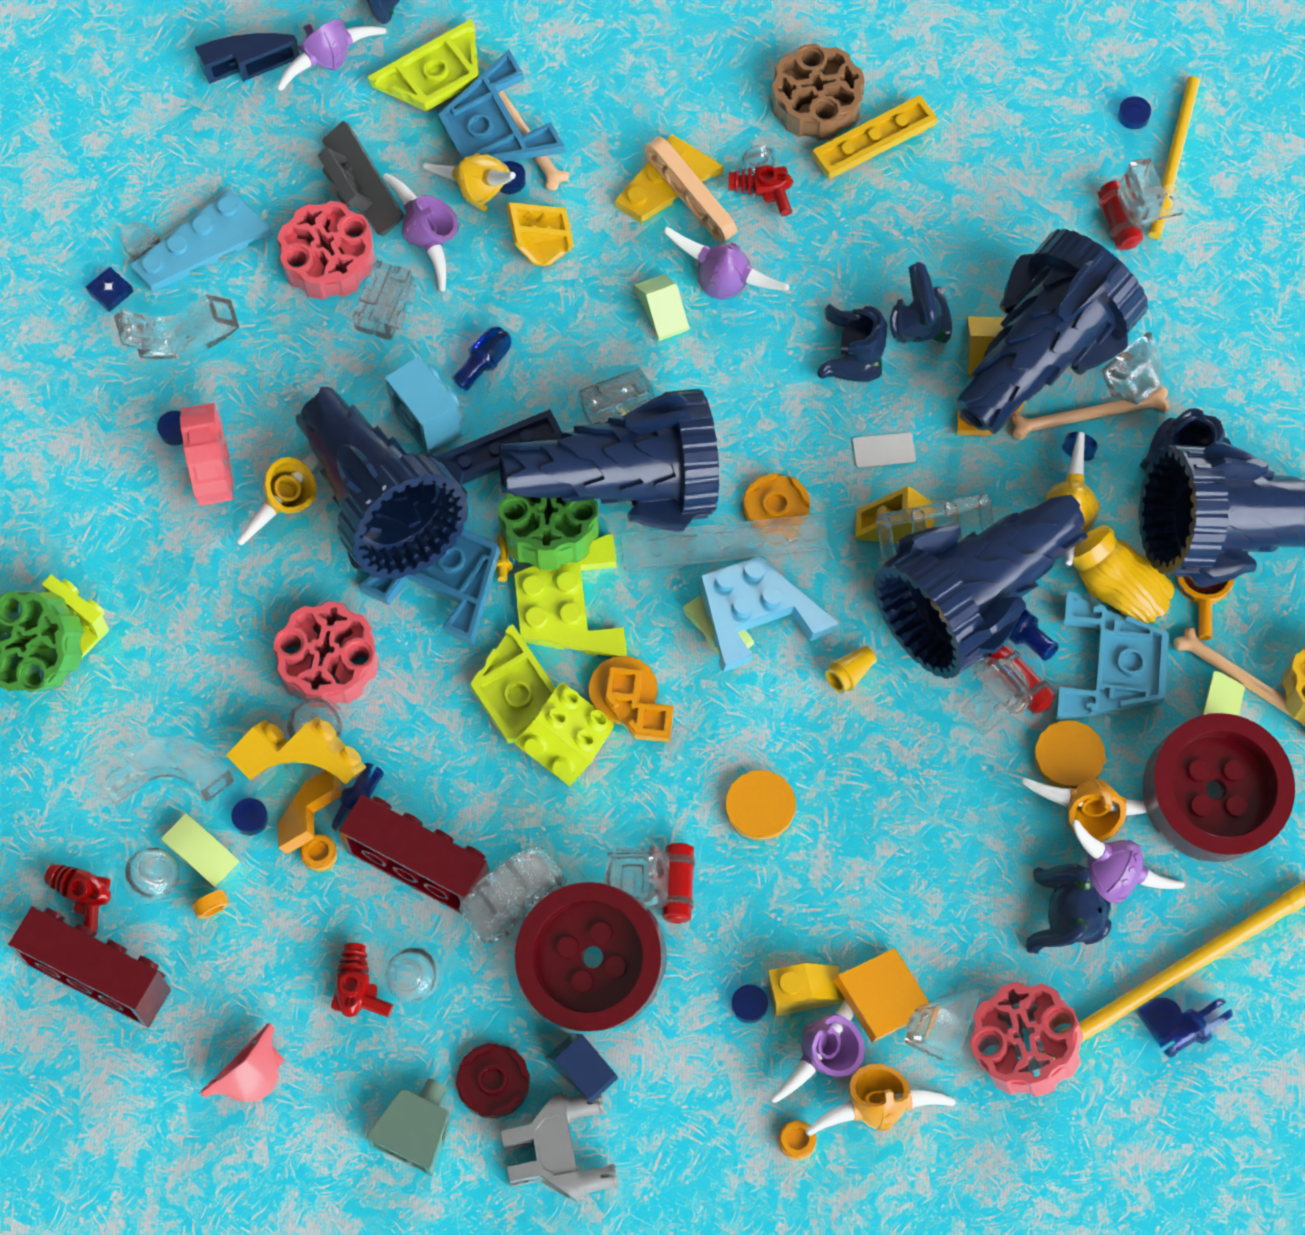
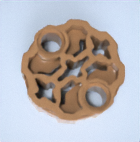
[771,44,865,140]

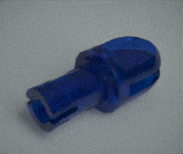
[451,326,511,392]
[1008,608,1059,661]
[331,763,384,832]
[1157,998,1233,1058]

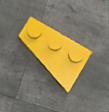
[615,134,724,223]

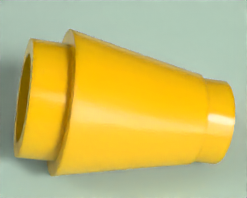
[825,646,877,693]

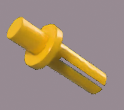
[495,535,513,582]

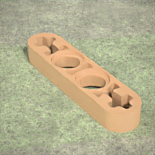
[644,136,737,243]

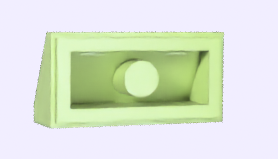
[1201,671,1245,715]

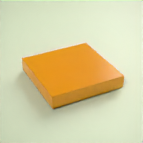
[834,948,934,1043]

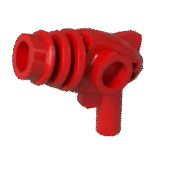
[728,165,794,216]
[44,864,111,935]
[331,943,394,1018]

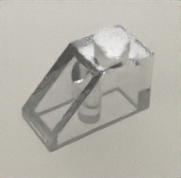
[904,988,982,1060]

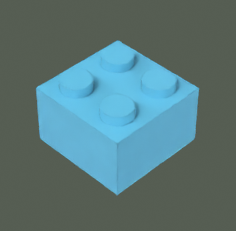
[385,356,462,455]

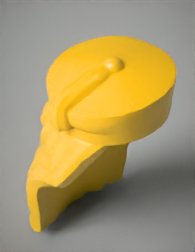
[1072,525,1175,624]

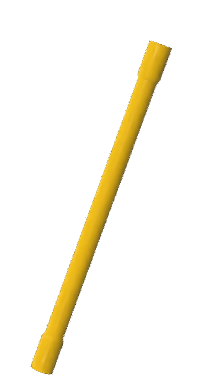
[1042,880,1305,1059]

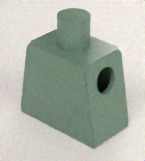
[366,1078,451,1176]

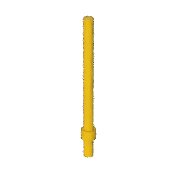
[1148,76,1200,239]

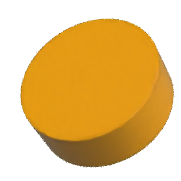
[300,834,338,872]
[191,890,230,919]
[779,1120,816,1160]

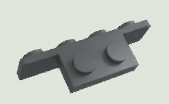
[318,121,404,236]

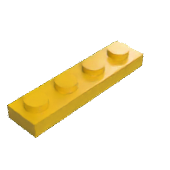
[812,95,938,180]

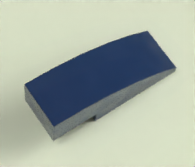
[195,33,300,84]

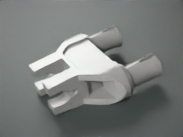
[501,1092,619,1202]

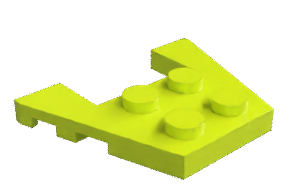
[514,534,627,657]

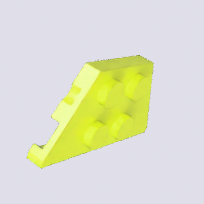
[368,19,479,111]
[470,624,556,744]

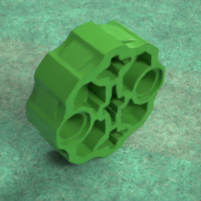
[498,493,599,570]
[0,591,83,692]

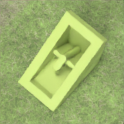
[634,274,689,341]

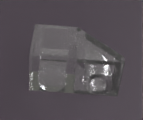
[1100,332,1163,405]

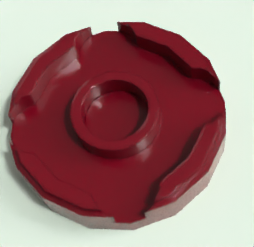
[456,1043,530,1119]

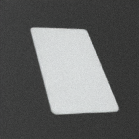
[852,432,916,468]

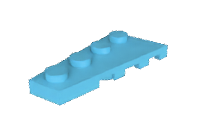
[130,189,273,292]

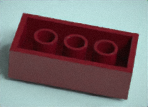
[339,794,491,919]
[8,906,171,1028]

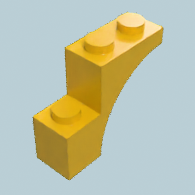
[226,716,366,785]

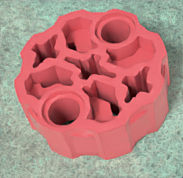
[277,201,376,300]
[180,402,234,506]
[273,601,379,708]
[970,982,1083,1097]

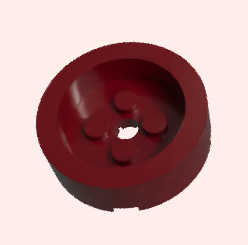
[1143,713,1295,862]
[515,882,667,1032]

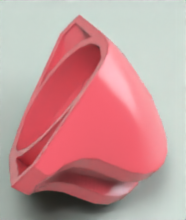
[198,1023,285,1102]

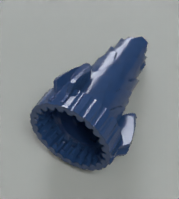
[957,229,1148,435]
[295,387,468,579]
[499,389,719,532]
[1139,441,1305,587]
[873,495,1089,679]

